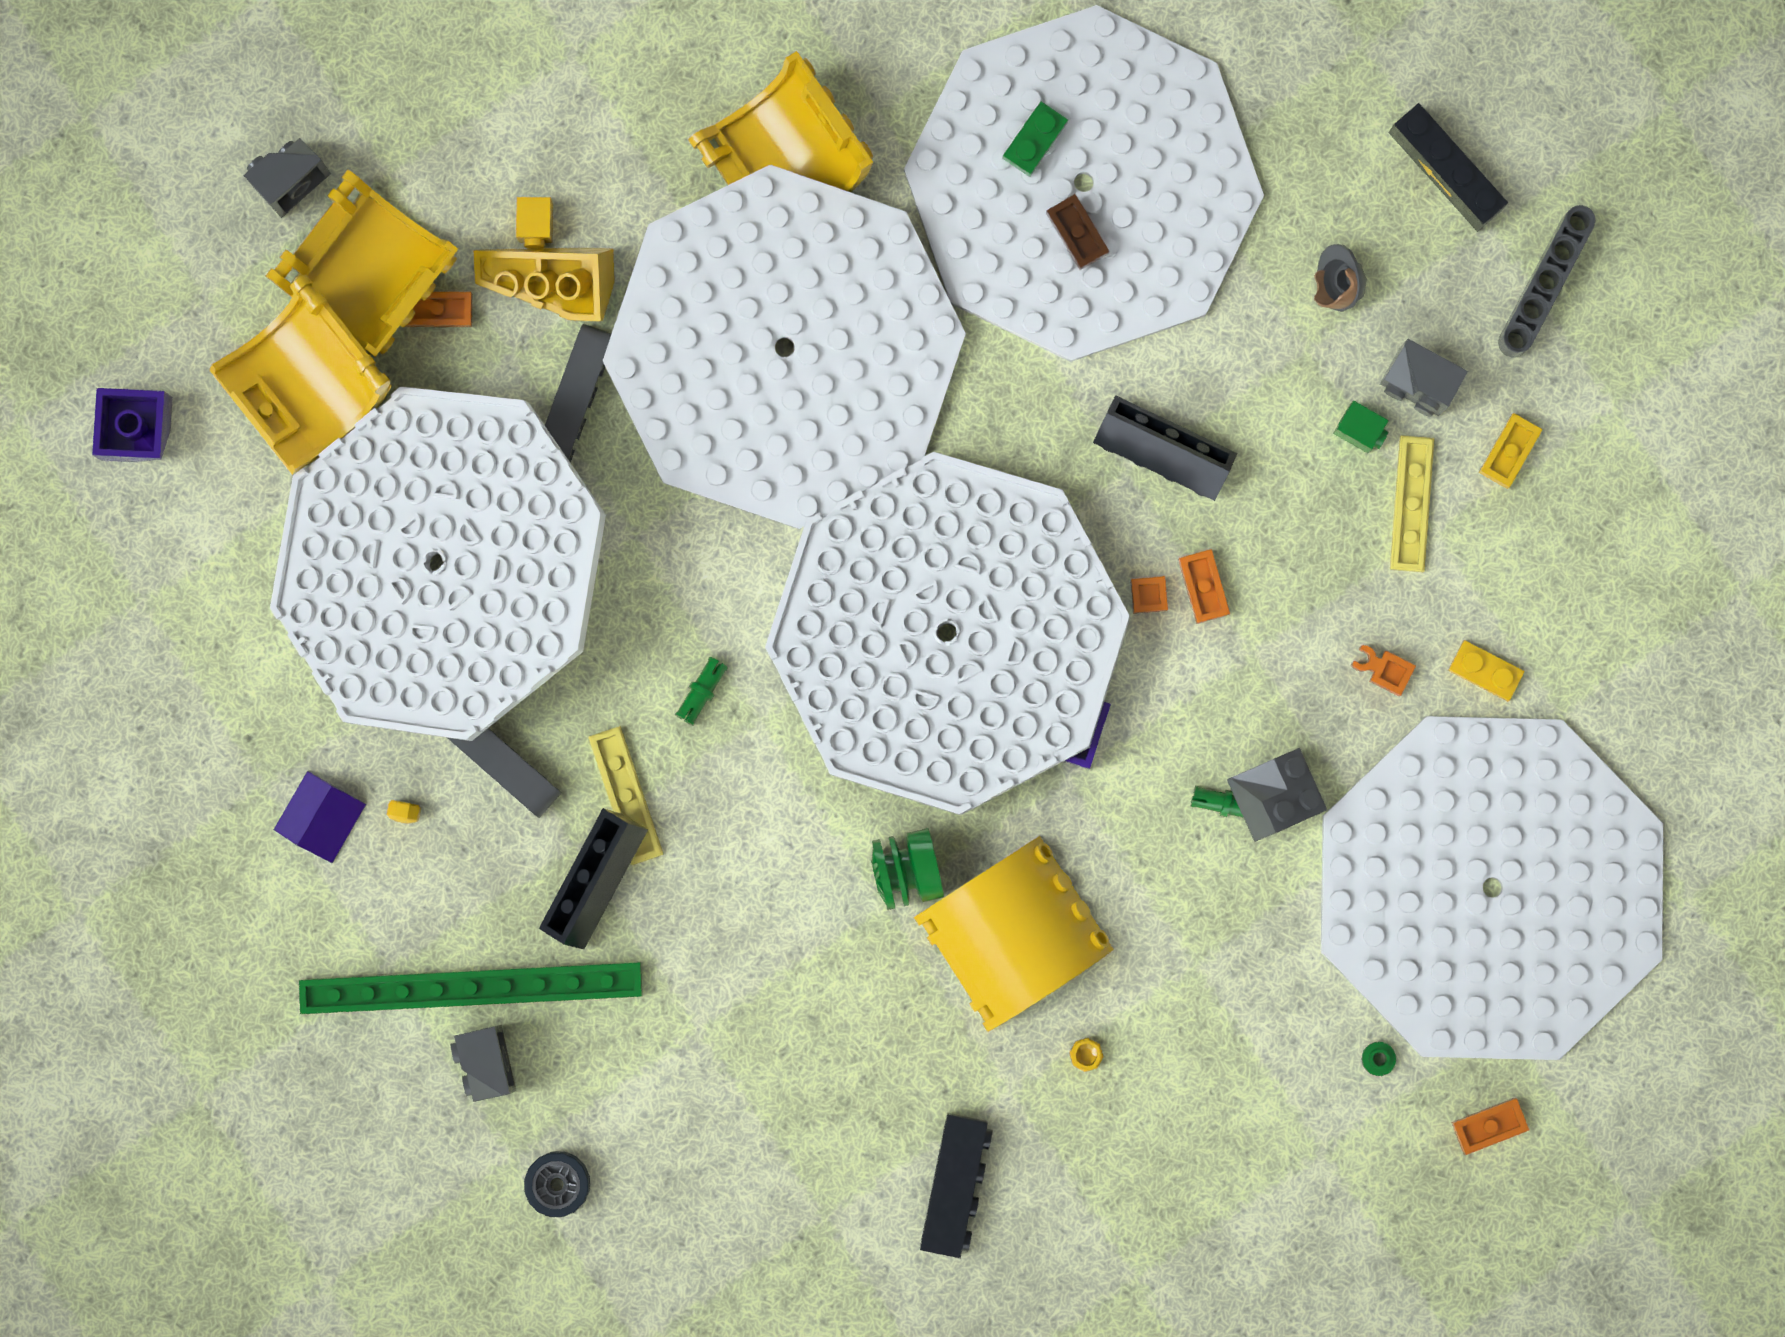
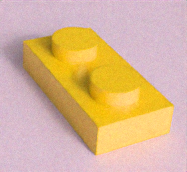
[1478,413,1543,489]
[1448,640,1525,702]

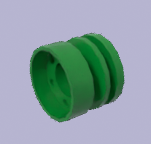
[871,828,944,910]

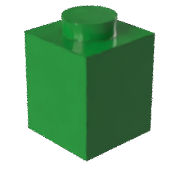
[1333,400,1389,453]

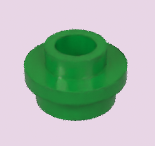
[1361,1042,1396,1076]

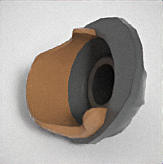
[1314,244,1367,312]

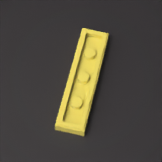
[1390,435,1434,573]
[588,726,664,866]

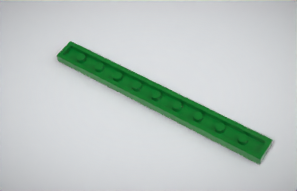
[299,962,643,1014]

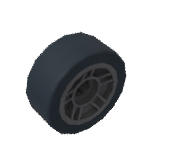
[524,1151,590,1217]

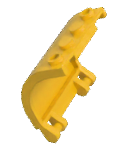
[688,51,873,192]
[265,169,458,357]
[210,275,392,475]
[913,836,1114,1032]

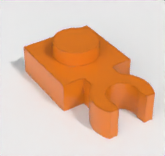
[1351,645,1416,697]

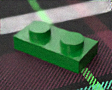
[1002,101,1068,177]

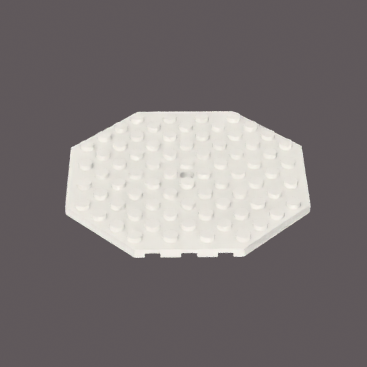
[904,5,1264,362]
[603,165,966,529]
[270,387,606,741]
[765,452,1130,815]
[1321,716,1663,1060]

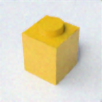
[516,197,553,249]

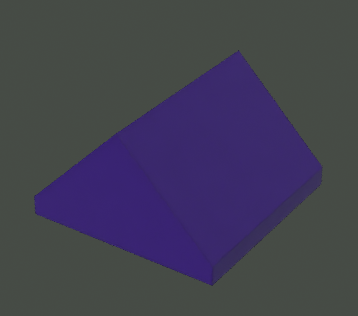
[273,771,366,863]

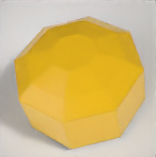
[386,800,422,824]
[1069,1037,1104,1072]

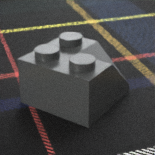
[243,138,331,218]
[1380,339,1468,417]
[1227,748,1327,842]
[450,1025,516,1102]

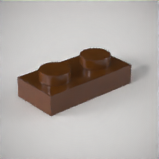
[1046,194,1110,270]

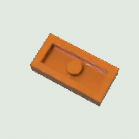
[405,292,473,327]
[1178,549,1230,624]
[1451,1098,1529,1155]

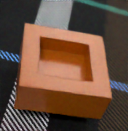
[1130,576,1168,614]

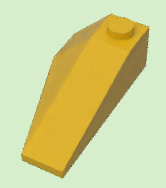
[473,247,615,321]

